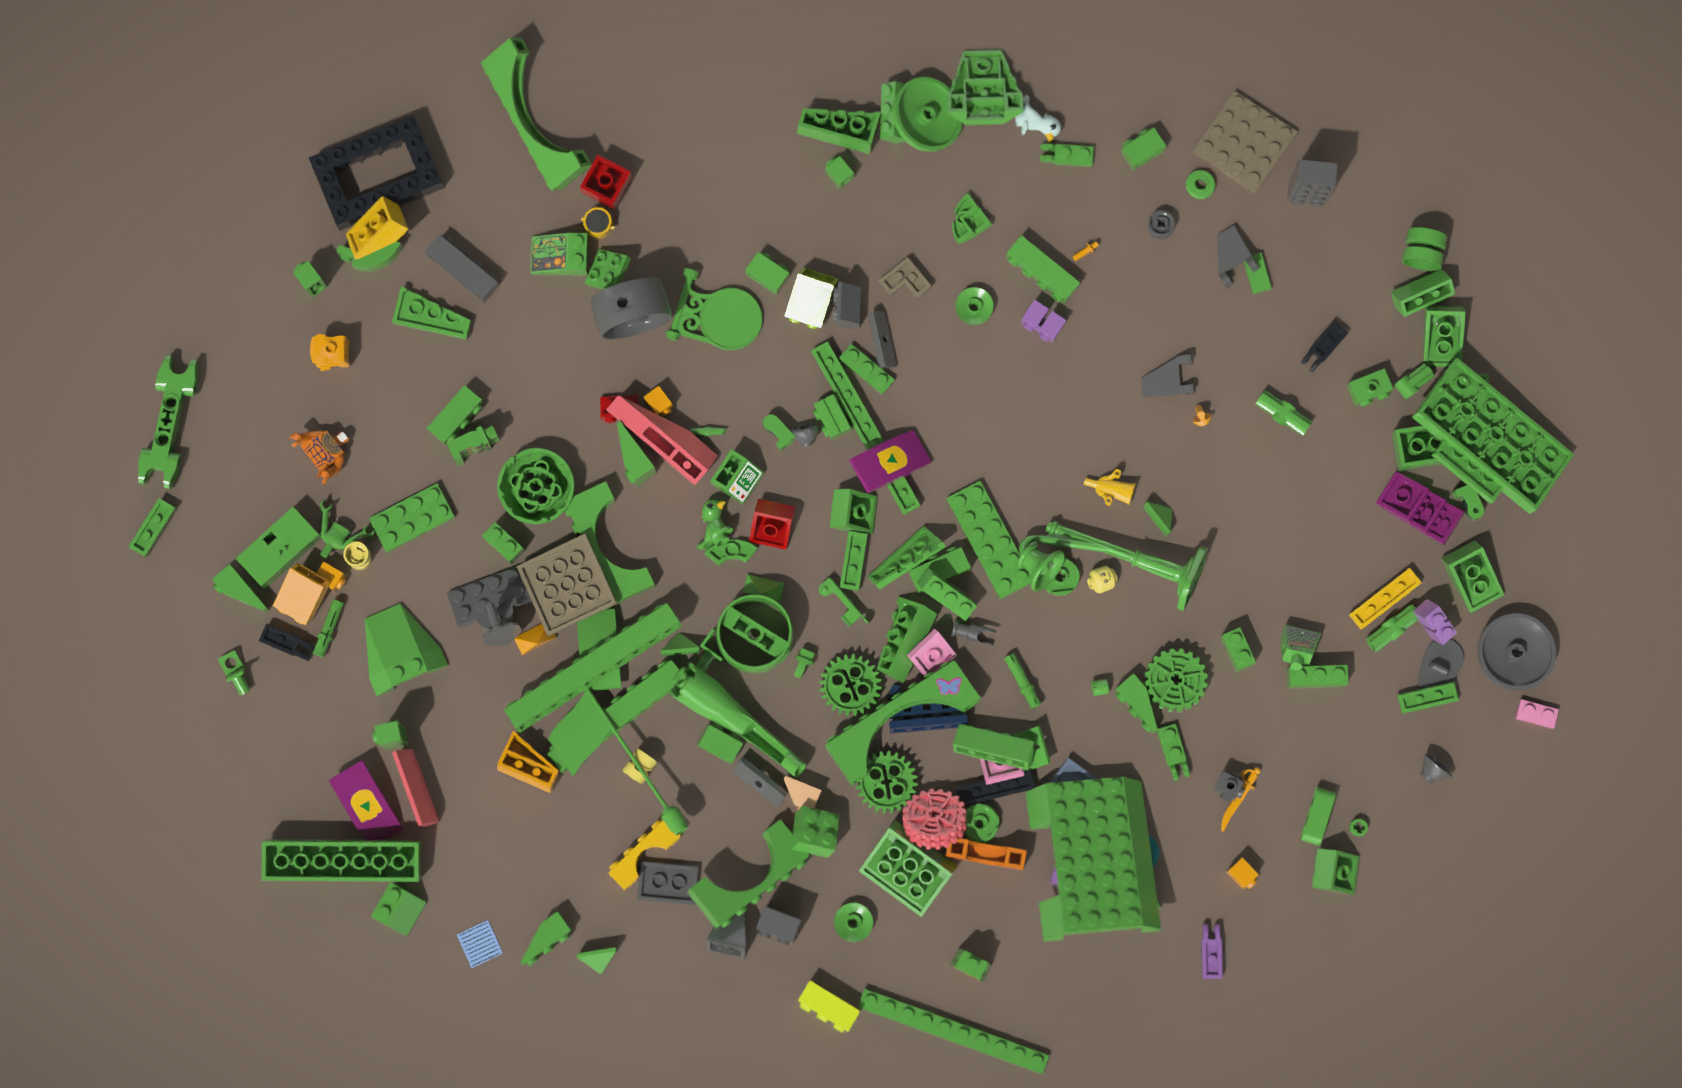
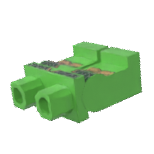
[447,426,499,466]

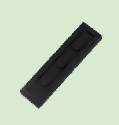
[955,770,1035,806]

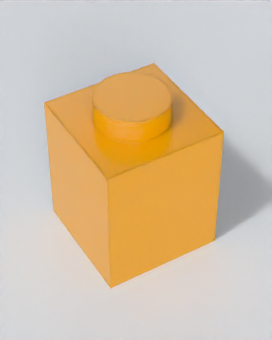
[644,386,673,418]
[317,562,346,592]
[1227,858,1259,889]

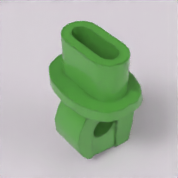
[794,648,815,678]

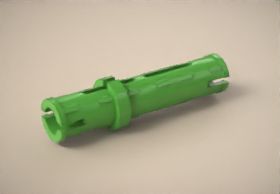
[312,599,344,658]
[1004,653,1042,710]

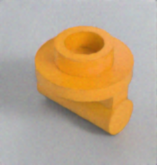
[1193,405,1212,426]

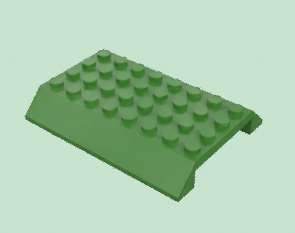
[1026,777,1161,941]

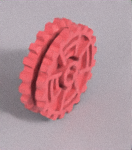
[903,789,967,850]

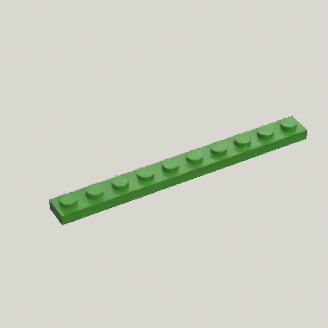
[811,341,921,516]
[858,989,1049,1074]

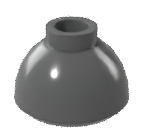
[791,424,818,447]

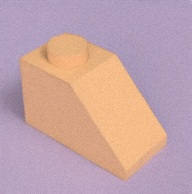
[784,776,822,811]

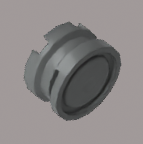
[1147,210,1175,240]

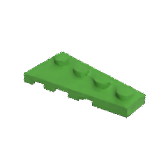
[392,286,471,340]
[867,526,946,589]

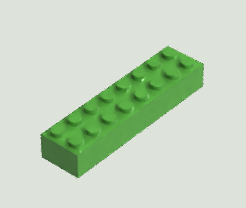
[262,839,421,882]

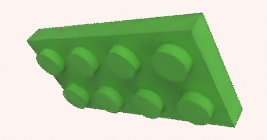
[369,483,455,553]

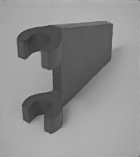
[1217,225,1260,288]
[1141,354,1194,397]

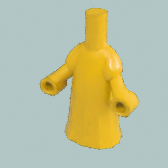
[1084,469,1136,506]

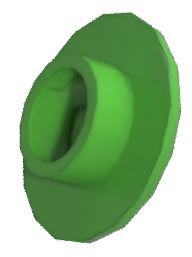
[1186,170,1215,199]

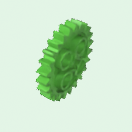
[819,654,882,717]
[856,751,918,814]

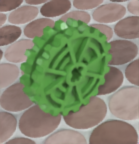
[1144,648,1208,713]

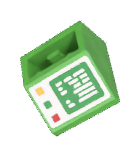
[710,449,764,505]

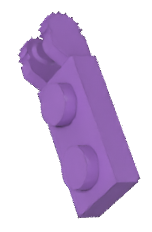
[1201,924,1222,979]

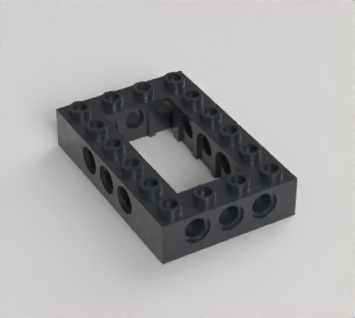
[309,115,444,231]

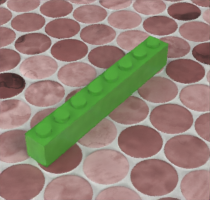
[548,660,679,773]

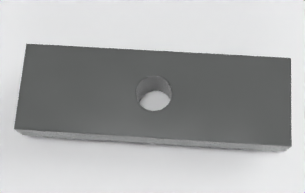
[868,311,897,369]
[732,757,788,807]

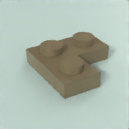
[878,257,932,299]

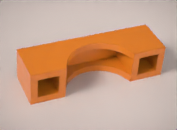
[946,838,1027,871]

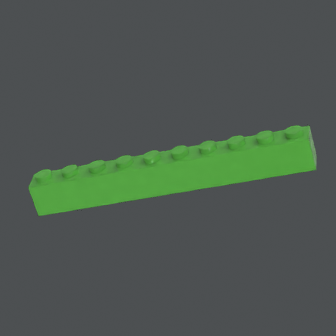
[504,603,682,733]

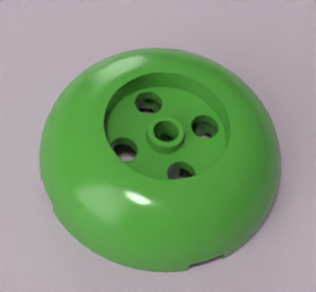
[497,448,574,525]

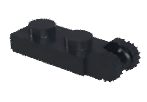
[1300,321,1348,373]
[258,623,315,662]

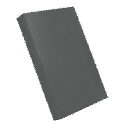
[637,861,699,905]

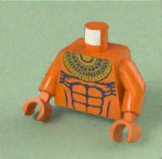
[288,430,349,484]

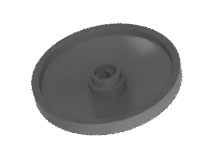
[1477,613,1556,691]

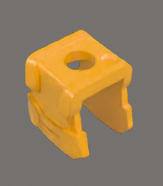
[310,334,350,371]

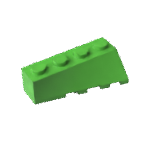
[877,597,937,683]

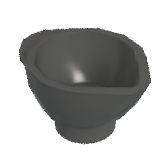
[1420,754,1453,784]

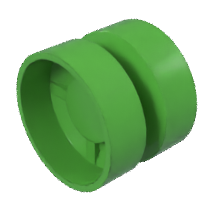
[1402,227,1448,271]

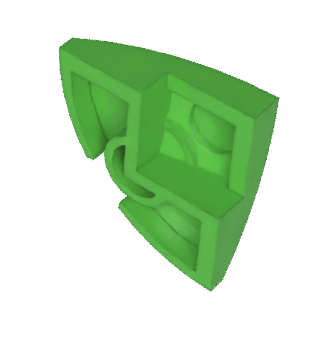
[952,193,992,244]

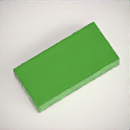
[1243,253,1271,294]

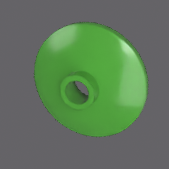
[955,287,993,325]
[834,903,873,942]

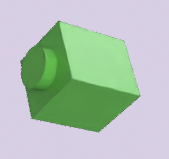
[825,156,854,189]

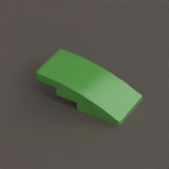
[577,609,621,692]

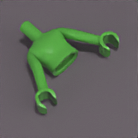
[320,500,375,558]

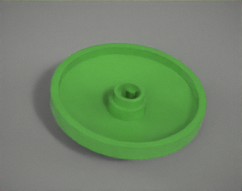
[892,77,962,152]

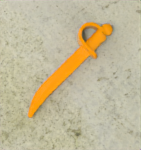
[1221,767,1261,832]

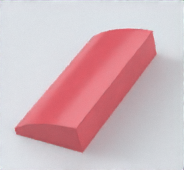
[392,749,439,827]

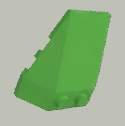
[947,50,1024,125]
[365,604,448,697]

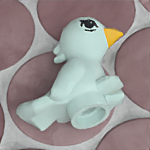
[1016,95,1061,142]

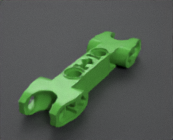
[138,355,199,490]

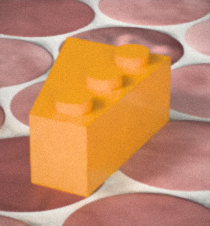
[497,730,559,793]

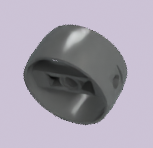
[591,277,672,339]

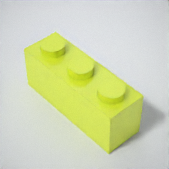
[798,981,860,1033]

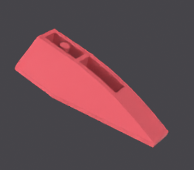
[606,395,718,485]

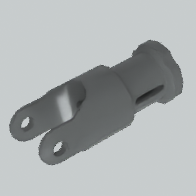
[951,619,997,645]

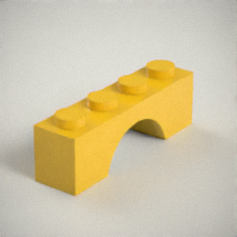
[609,819,682,891]

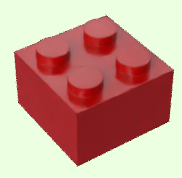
[580,155,632,210]

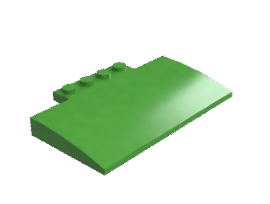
[1412,358,1574,514]

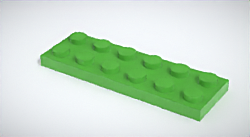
[946,481,1032,600]

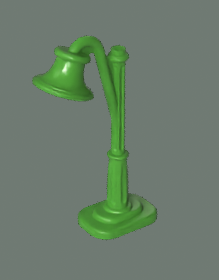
[1017,521,1208,611]

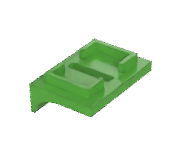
[1013,726,1051,771]

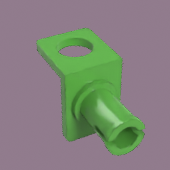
[695,628,725,672]
[218,650,251,695]

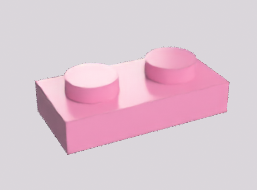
[1515,699,1559,729]

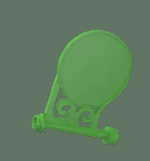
[665,268,762,351]

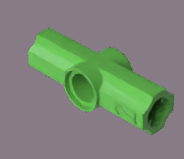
[1255,390,1312,436]
[1366,604,1418,652]

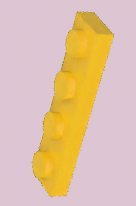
[1349,568,1422,630]

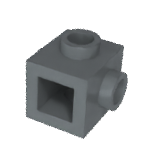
[1214,771,1245,802]

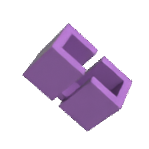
[1021,300,1066,343]
[1413,599,1457,645]

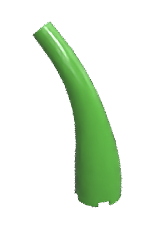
[669,663,806,777]

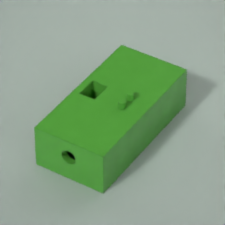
[236,507,321,589]

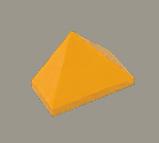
[514,624,557,655]

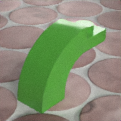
[336,241,403,271]

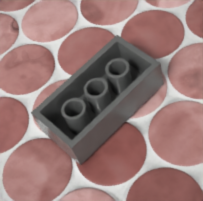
[1287,159,1338,207]

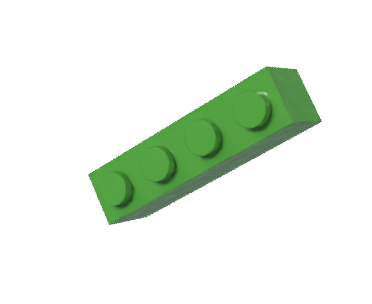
[1006,235,1080,304]
[953,724,1035,770]

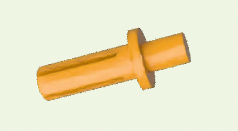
[1072,241,1099,261]

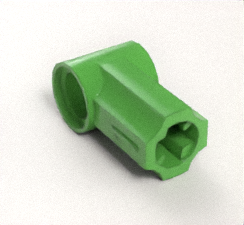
[1394,364,1434,400]

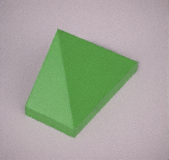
[1143,502,1172,537]
[743,574,785,602]
[661,632,700,656]
[577,947,617,974]

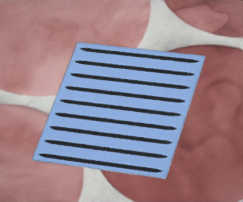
[457,920,503,968]

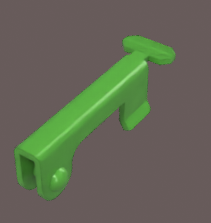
[819,577,870,626]

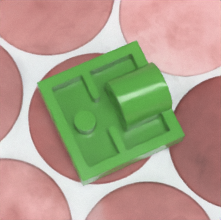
[585,249,631,290]

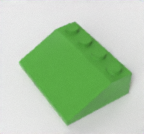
[859,820,958,917]

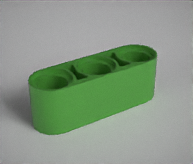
[1300,787,1336,846]

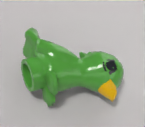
[696,499,734,550]

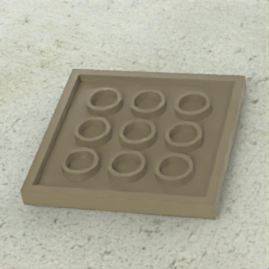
[1192,91,1297,194]
[517,534,618,636]

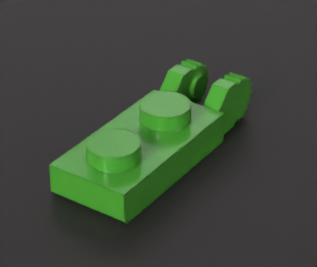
[1040,144,1093,167]
[1157,724,1190,781]

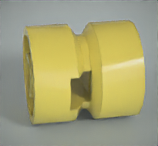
[344,542,372,570]
[622,748,658,785]

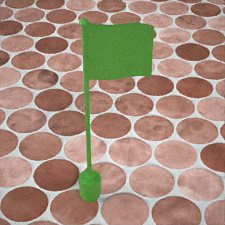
[548,687,689,836]

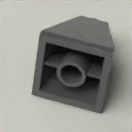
[706,913,746,959]

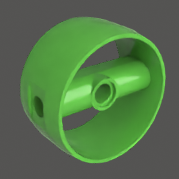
[716,595,794,674]

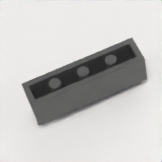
[425,235,499,303]

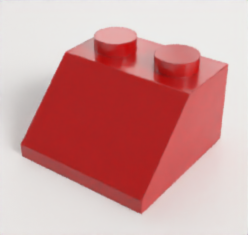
[749,498,795,550]

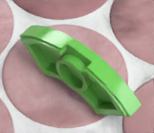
[704,539,758,566]

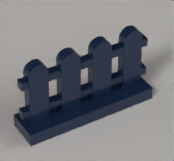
[887,685,967,734]

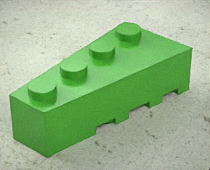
[797,108,881,154]

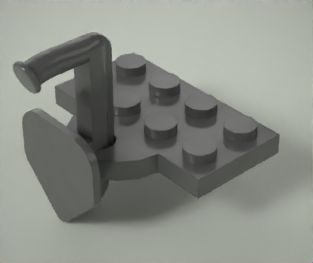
[447,567,532,646]

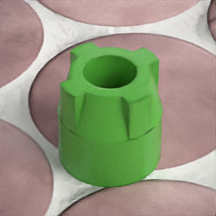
[1091,679,1109,696]

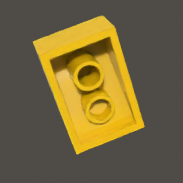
[346,196,408,259]

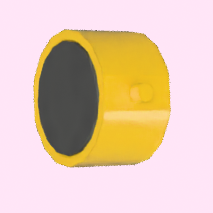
[581,207,615,239]

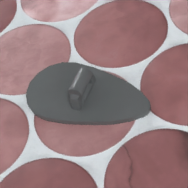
[1418,640,1464,690]

